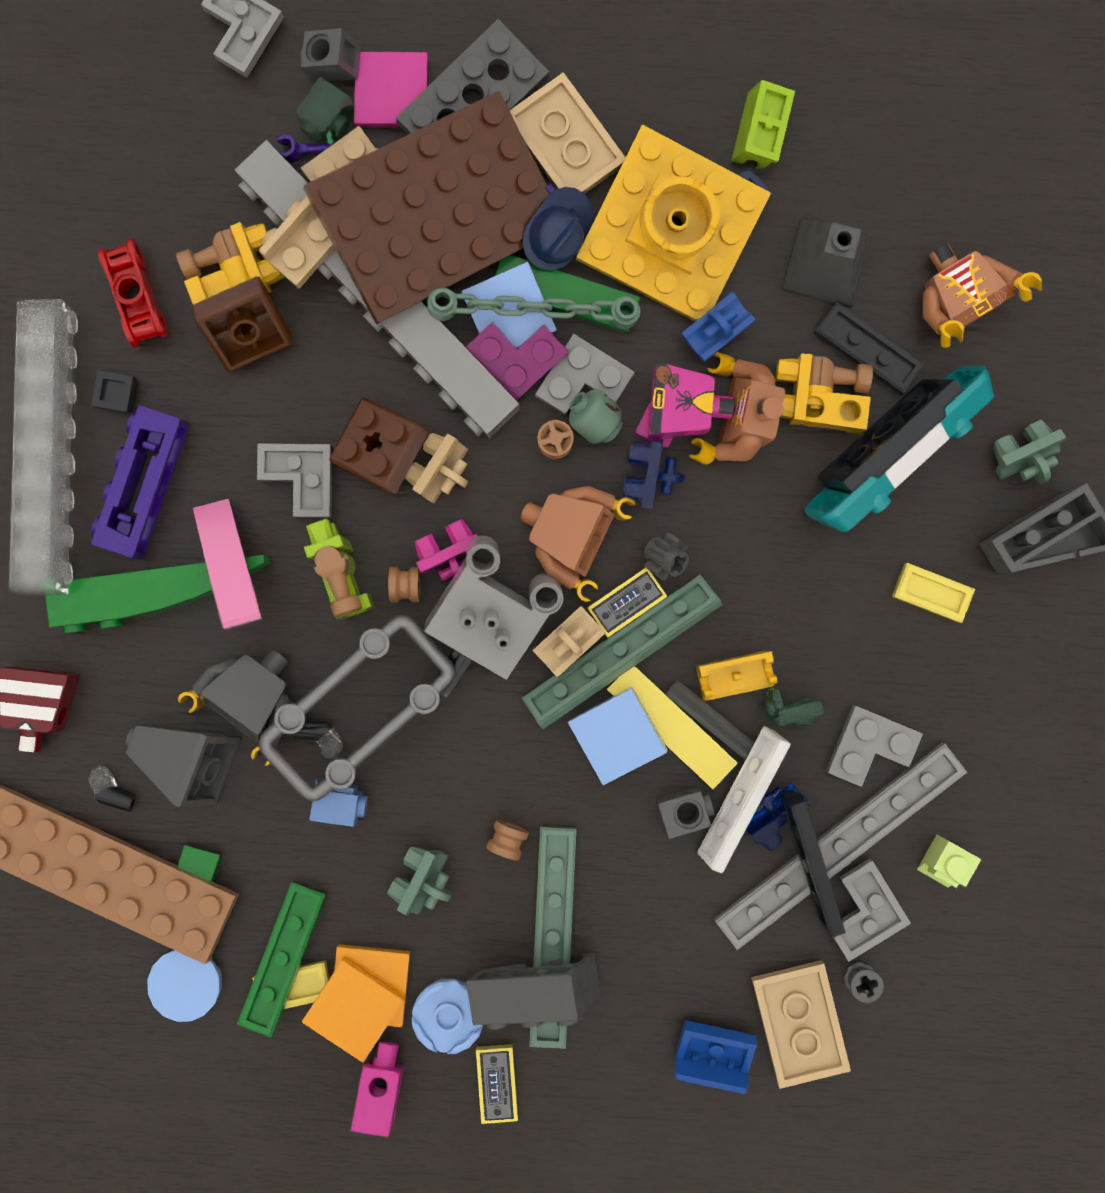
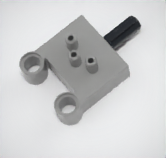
[424,536,563,698]

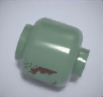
[569,389,623,444]

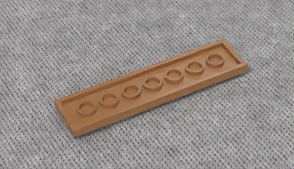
[0,784,239,964]

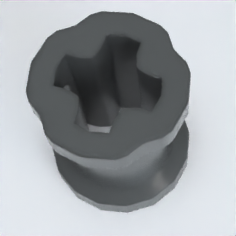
[843,961,884,1003]

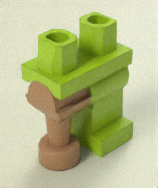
[304,519,375,620]

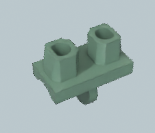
[993,419,1066,484]
[387,847,453,916]

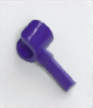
[277,135,330,163]

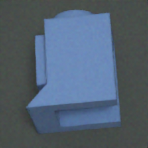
[310,775,368,827]

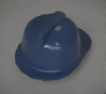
[522,187,594,271]

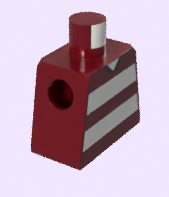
[0,666,80,752]

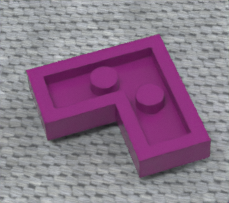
[465,322,569,400]

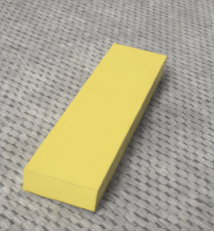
[607,666,737,789]

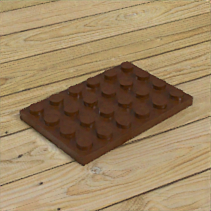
[303,91,550,325]

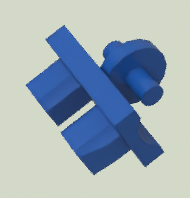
[681,292,756,363]

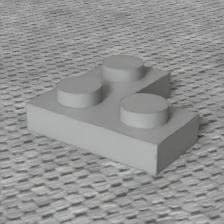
[201,0,284,78]
[535,334,635,416]
[257,444,333,518]
[825,705,923,787]
[832,858,911,962]

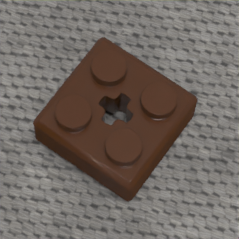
[192,276,293,372]
[329,397,428,495]

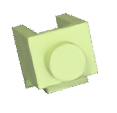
[917,835,981,888]

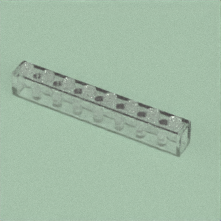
[9,299,78,596]

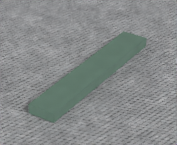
[522,574,722,729]
[529,825,576,1049]

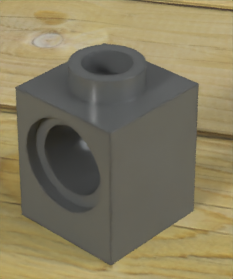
[300,28,361,82]
[656,787,715,839]

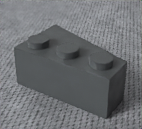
[466,953,601,1030]

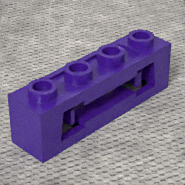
[91,405,190,560]

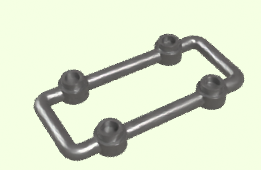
[258,615,456,802]

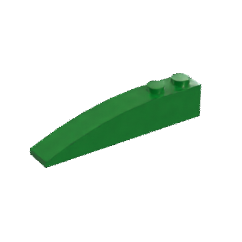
[44,555,272,634]

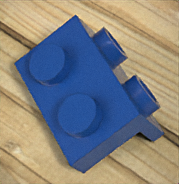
[675,1020,757,1094]

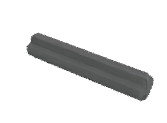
[666,681,755,760]

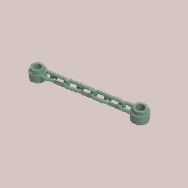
[427,288,640,329]

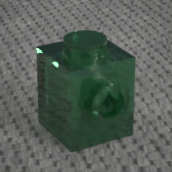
[295,76,354,145]

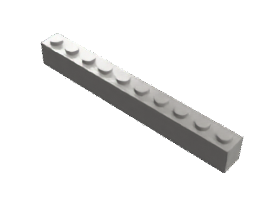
[235,140,520,439]

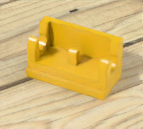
[695,651,777,701]

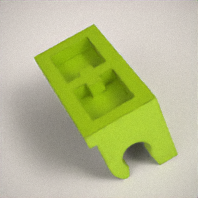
[731,80,795,169]

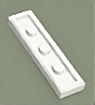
[697,726,791,873]

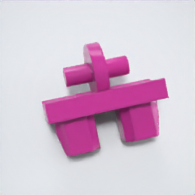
[414,519,478,581]

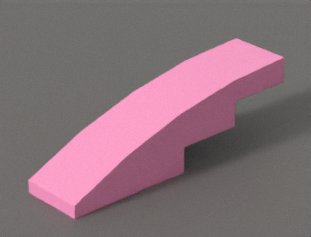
[193,498,261,629]

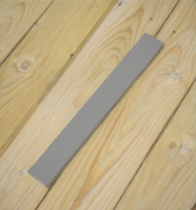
[714,743,967,950]

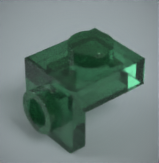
[763,687,824,728]

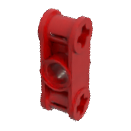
[98,238,169,348]

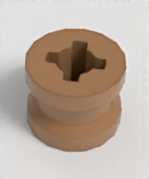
[537,420,574,460]
[388,567,421,603]
[486,819,529,861]

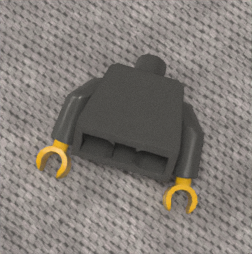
[178,650,290,766]

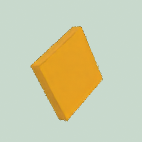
[334,944,411,1027]
[302,957,405,1063]

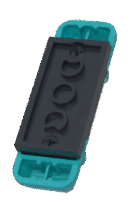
[804,366,994,532]

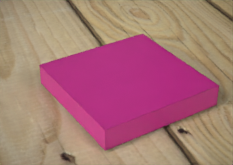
[354,52,428,128]

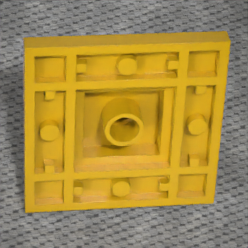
[576,124,771,322]

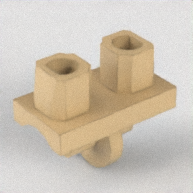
[405,433,469,504]
[532,606,606,677]

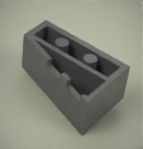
[978,483,1105,574]

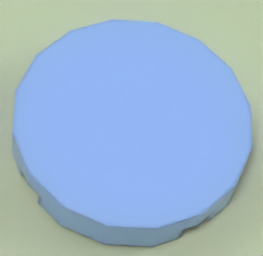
[147,950,222,1022]
[412,979,483,1054]

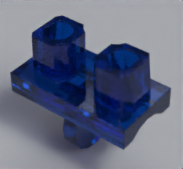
[623,439,685,509]
[746,783,812,851]

